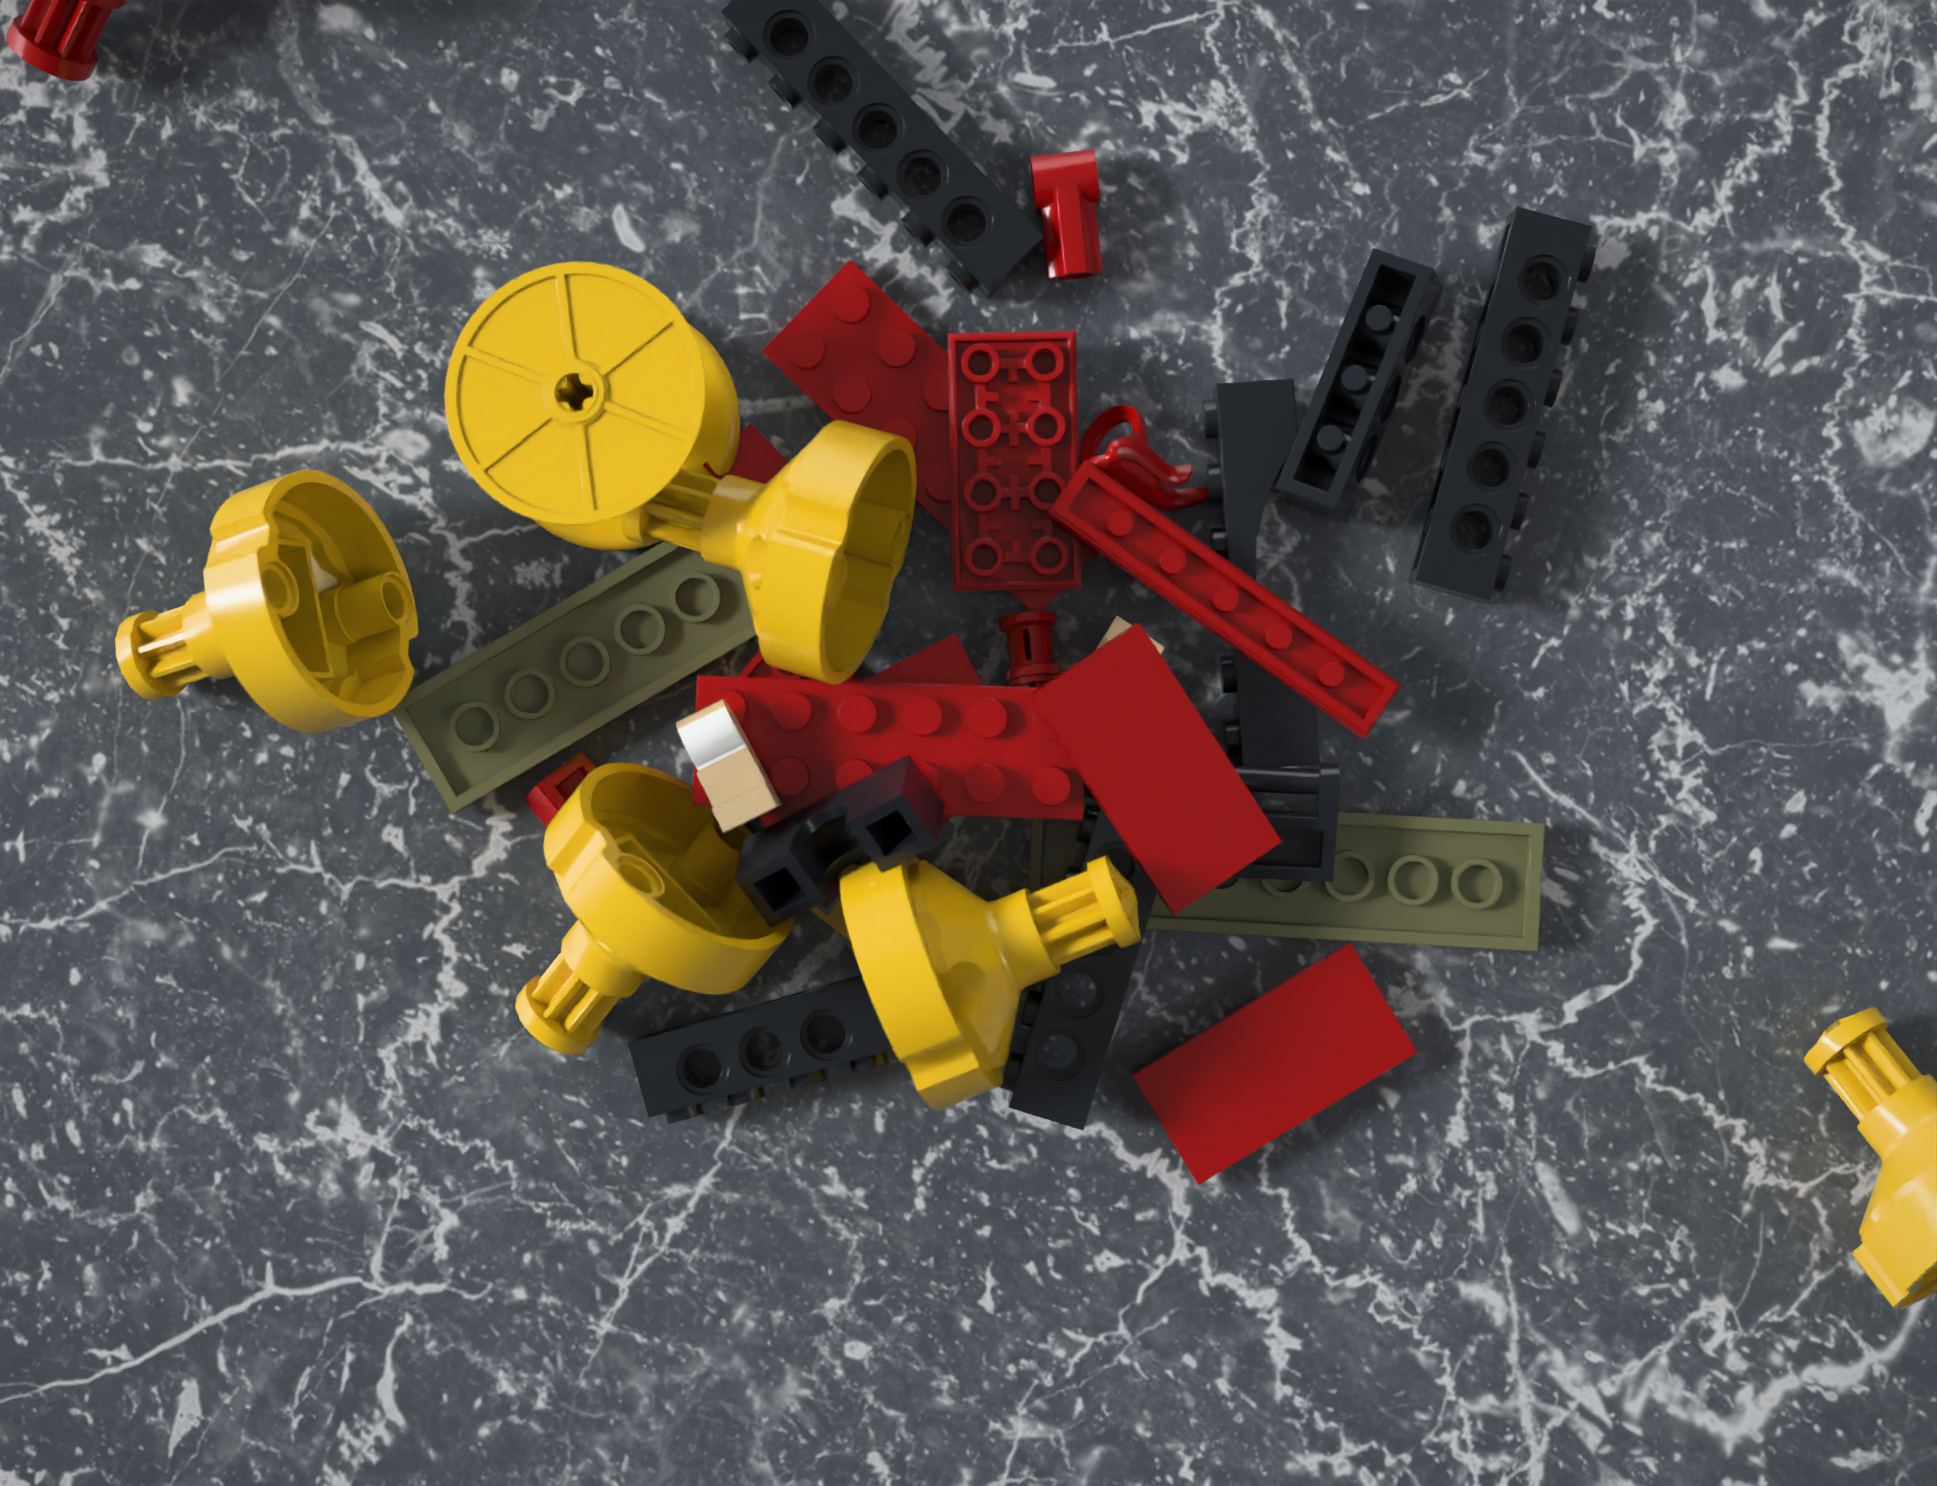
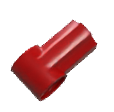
[1030,149,1103,281]

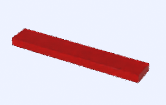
[1046,459,1402,739]

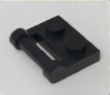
[1231,763,1340,882]

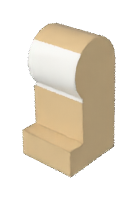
[676,699,783,833]

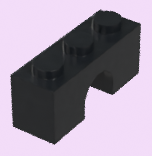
[735,755,944,928]

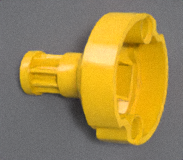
[621,420,917,685]
[115,470,419,734]
[515,762,794,1055]
[840,855,1141,1111]
[1804,1007,1937,1310]

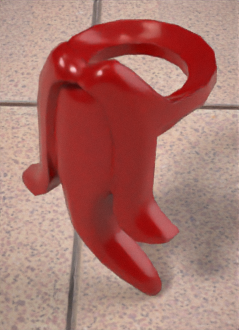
[1079,404,1209,511]

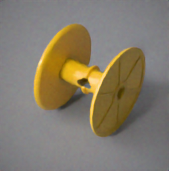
[445,262,740,551]

